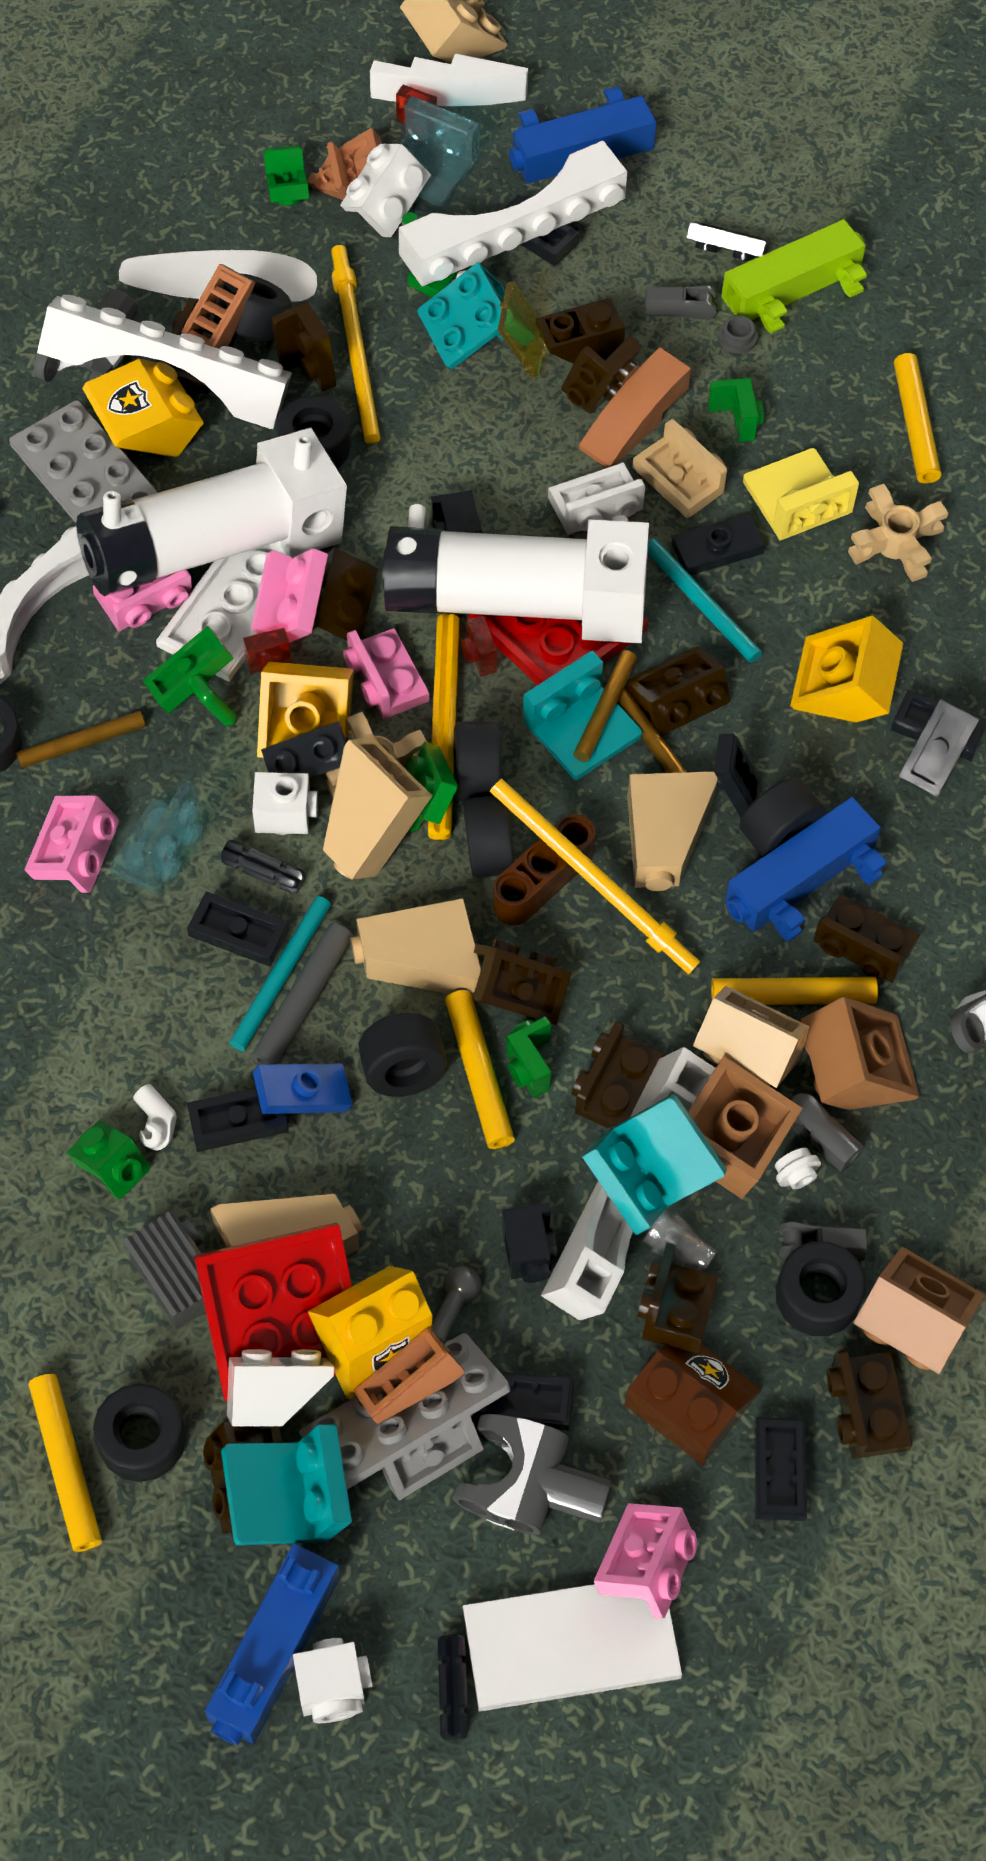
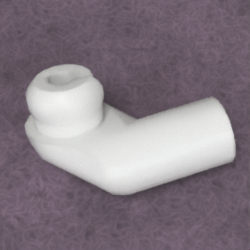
[133,1084,177,1151]

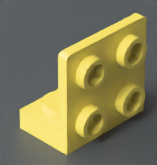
[743,448,859,541]

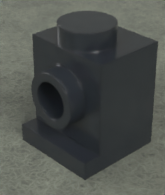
[431,490,482,533]
[502,1203,557,1283]

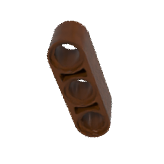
[493,814,596,926]

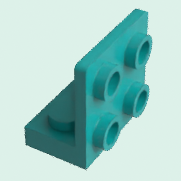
[417,262,532,369]
[522,650,642,780]
[582,1094,727,1235]
[221,1425,352,1545]

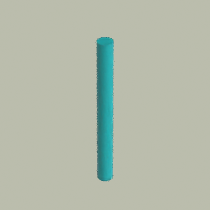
[648,538,762,663]
[229,896,331,1052]

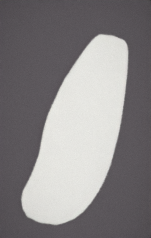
[119,250,317,302]

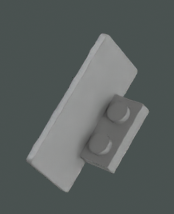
[9,401,158,523]
[299,1333,511,1501]

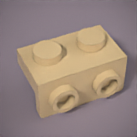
[632,419,727,519]

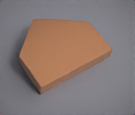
[307,128,382,200]

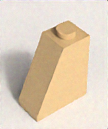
[323,738,433,880]
[627,771,718,891]
[350,898,481,998]
[211,1194,363,1256]

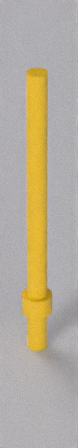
[331,245,380,444]
[490,778,700,974]

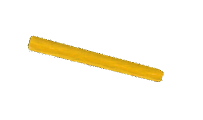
[428,613,460,840]

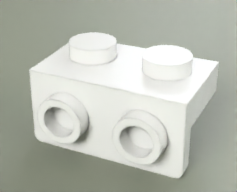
[340,144,431,237]
[548,462,645,535]

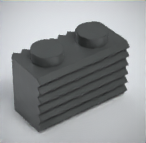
[123,1211,205,1330]

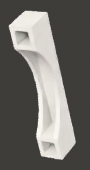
[399,141,627,287]
[37,295,292,430]
[0,526,89,684]
[541,1047,715,1320]

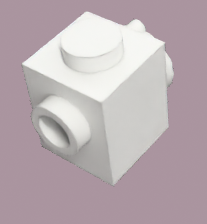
[252,772,318,835]
[293,1638,372,1723]

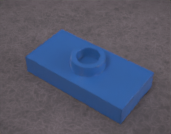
[253,1064,353,1114]

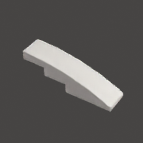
[370,54,528,106]

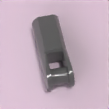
[645,285,717,320]
[791,1093,864,1172]
[779,1222,867,1261]

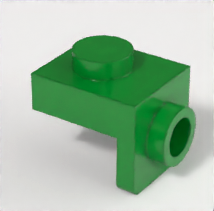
[263,145,309,206]
[707,378,764,442]
[506,1017,551,1098]
[66,1120,151,1199]

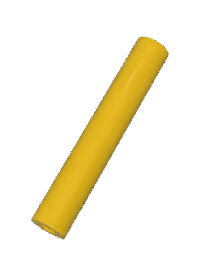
[893,353,942,483]
[711,977,878,1005]
[445,990,515,1149]
[28,1374,102,1552]

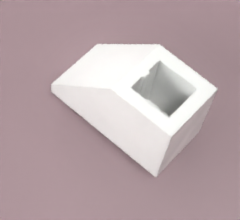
[227,1349,334,1426]

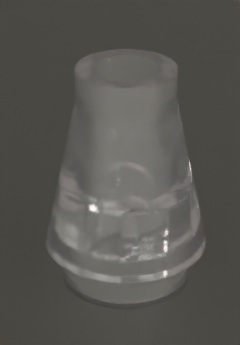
[643,1210,717,1272]

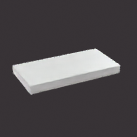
[156,541,309,682]
[463,1584,682,1712]

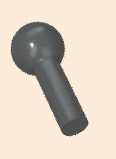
[432,1265,482,1343]

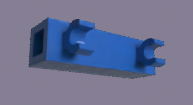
[509,86,656,184]
[725,797,887,942]
[205,1543,340,1746]

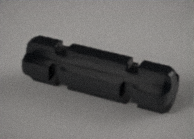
[221,840,305,894]
[438,1634,468,1740]

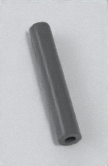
[251,923,353,1065]

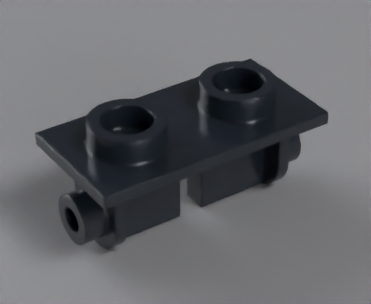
[261,721,354,779]

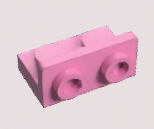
[251,548,328,644]
[93,570,192,631]
[343,628,429,719]
[24,796,119,893]
[594,1503,697,1618]

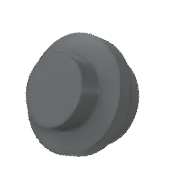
[718,315,758,354]

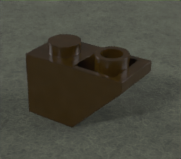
[536,297,625,364]

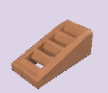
[180,264,256,349]
[353,1327,466,1424]

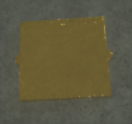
[497,281,545,378]

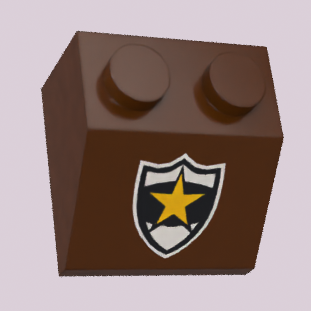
[624,1344,762,1466]

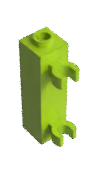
[721,219,867,334]

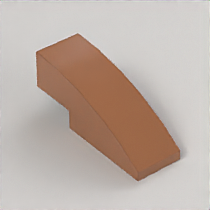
[579,347,691,468]

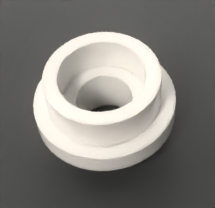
[775,1148,821,1190]

